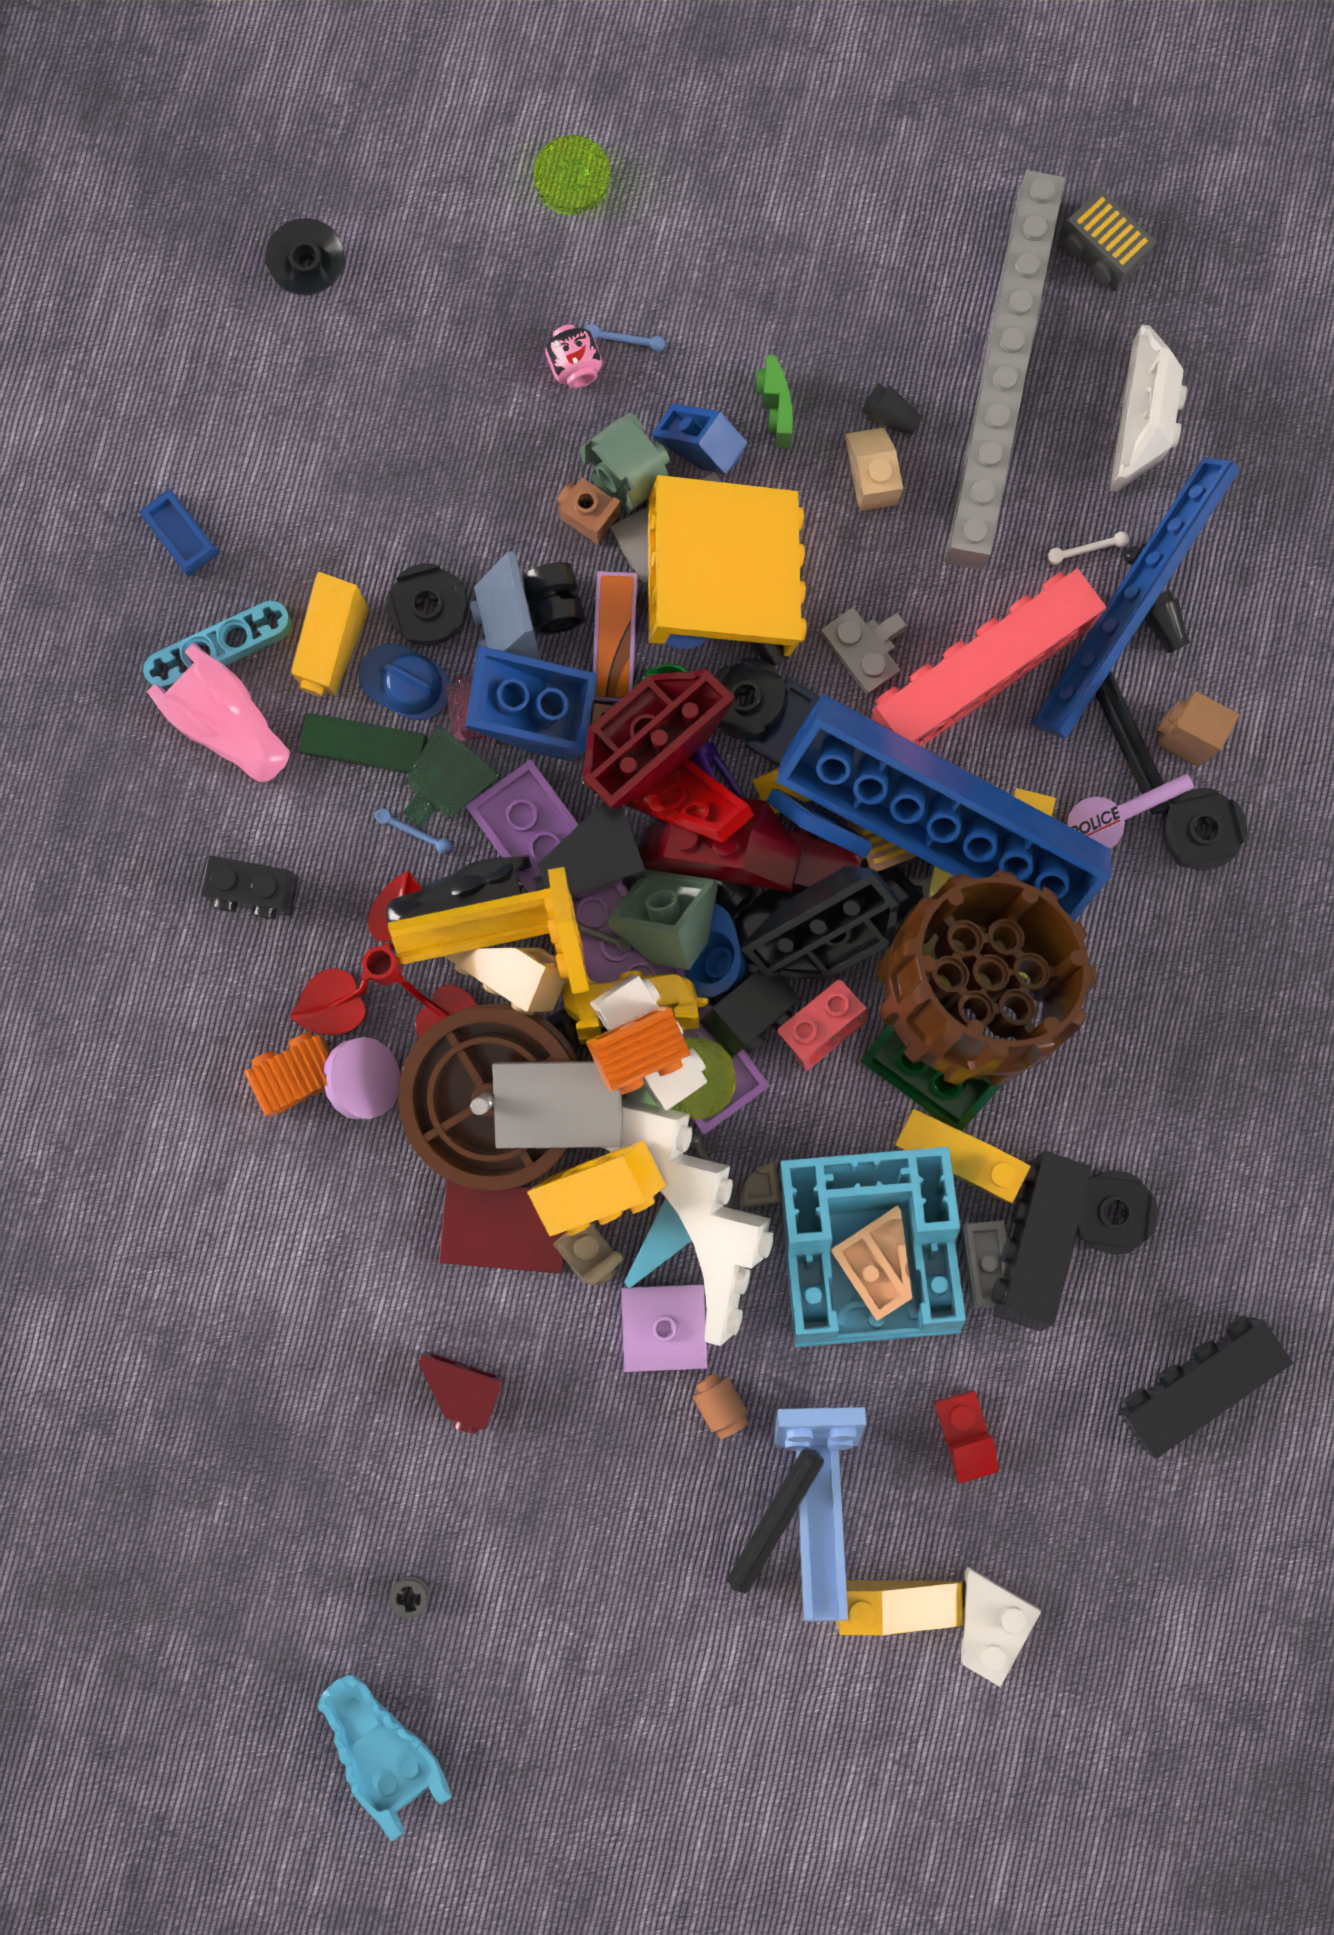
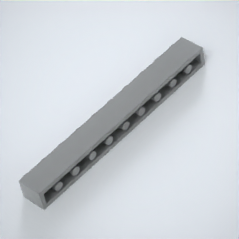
[944,170,1065,570]

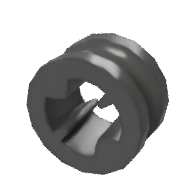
[390,1576,430,1619]

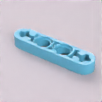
[143,600,293,692]

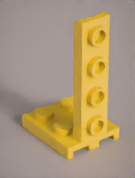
[388,867,589,994]

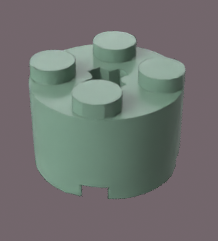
[580,413,670,513]

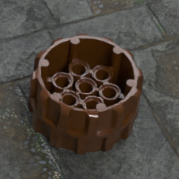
[877,870,1097,1086]

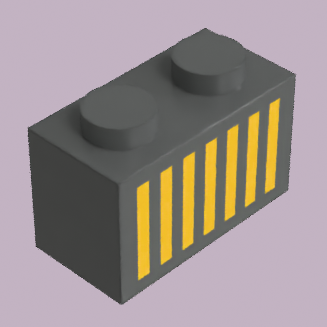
[1060,188,1157,292]

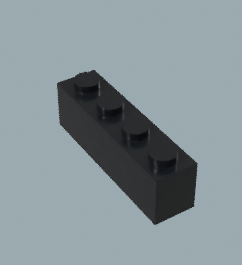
[991,1150,1092,1332]
[1117,1316,1293,1459]

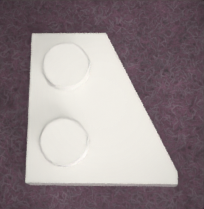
[961,1567,1041,1687]

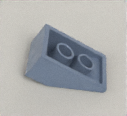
[470,551,541,660]

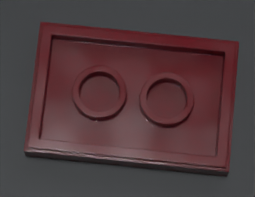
[438,1180,566,1274]

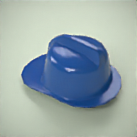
[358,643,450,720]
[684,904,748,998]

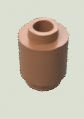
[692,1373,749,1439]

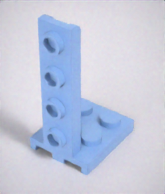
[774,1407,866,1622]

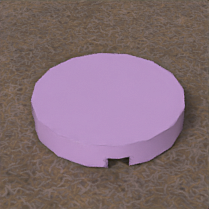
[324,1037,401,1120]

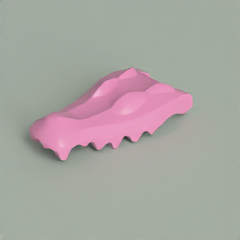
[147,643,290,783]

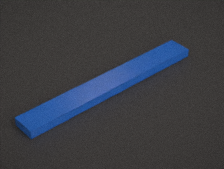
[1031,456,1240,739]

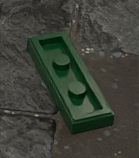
[299,712,427,776]

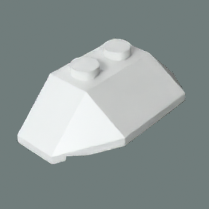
[1109,324,1187,492]

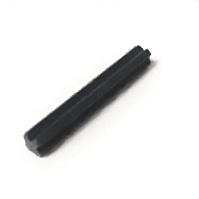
[1095,671,1173,815]
[727,1448,824,1594]

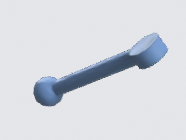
[585,324,665,352]
[375,808,452,854]

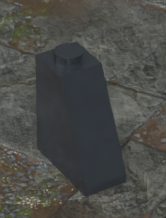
[534,802,646,902]

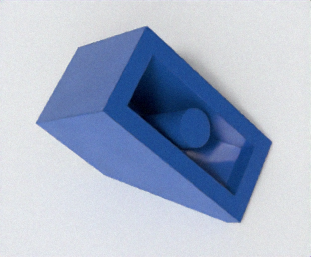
[651,404,748,475]

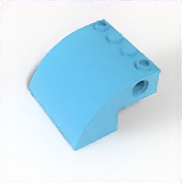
[780,1147,966,1348]

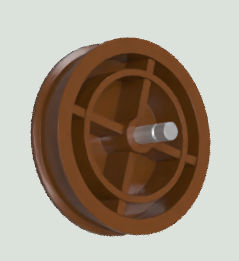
[398,1003,580,1191]

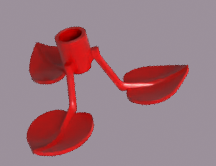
[290,871,478,1039]

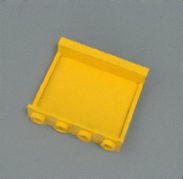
[648,475,806,656]

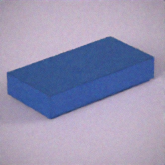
[138,489,220,577]

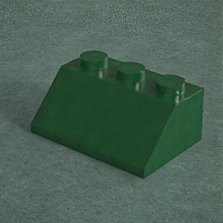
[860,1005,1002,1131]

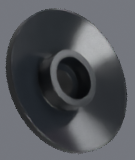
[265,218,345,295]

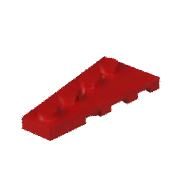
[624,759,754,843]

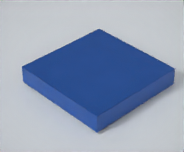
[766,788,872,858]

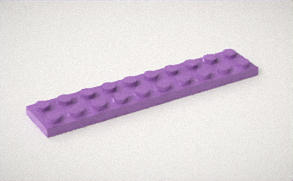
[465,759,770,1135]

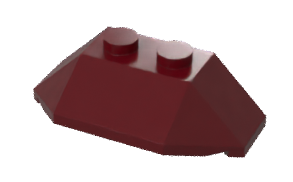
[583,669,735,809]
[639,797,802,892]

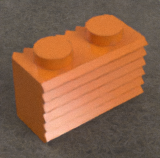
[586,1006,691,1094]
[244,1032,331,1117]

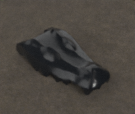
[386,855,532,924]

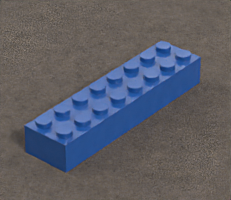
[776,693,1112,921]

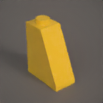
[291,571,370,697]

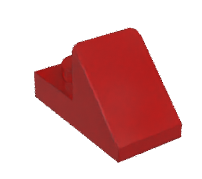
[934,1390,999,1484]

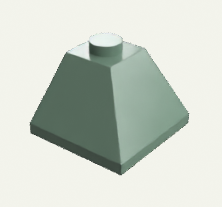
[607,869,718,970]

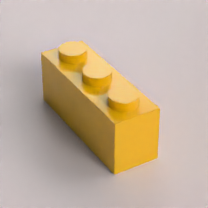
[527,1140,666,1236]

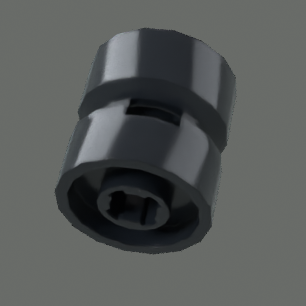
[522,562,585,635]

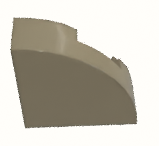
[739,1161,781,1208]

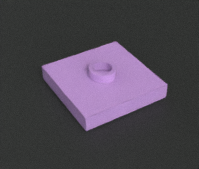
[621,1284,708,1372]

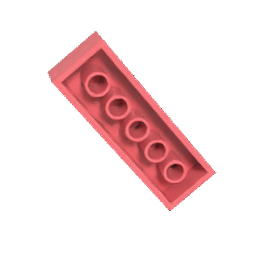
[871,568,1107,747]

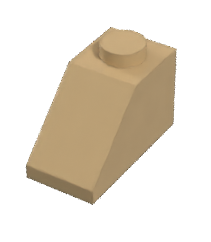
[845,427,903,512]

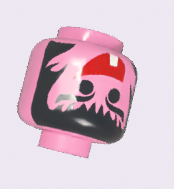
[545,324,603,389]

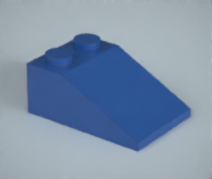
[465,646,597,762]

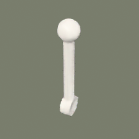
[1047,532,1129,566]

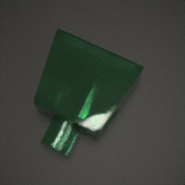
[402,725,499,828]

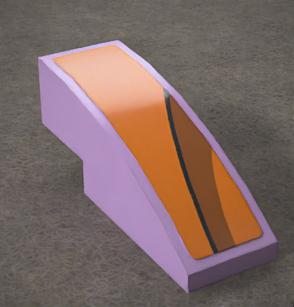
[593,571,638,703]

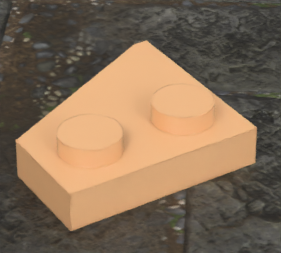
[831,1205,913,1321]

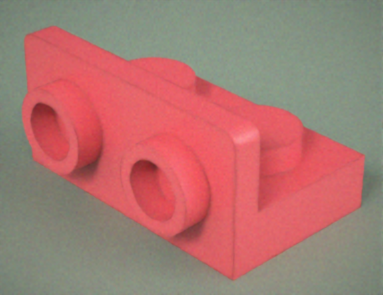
[778,980,869,1072]

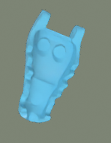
[318,1675,452,1842]

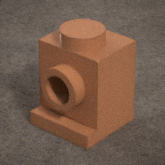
[557,477,622,545]

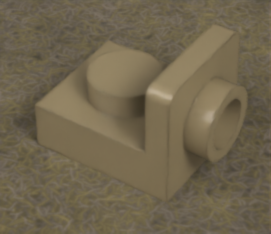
[553,1222,624,1285]

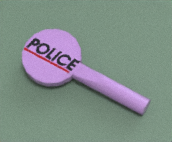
[1067,773,1194,849]

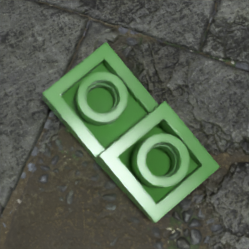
[756,354,793,449]

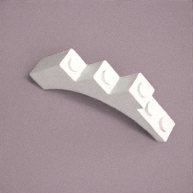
[602,1097,773,1346]

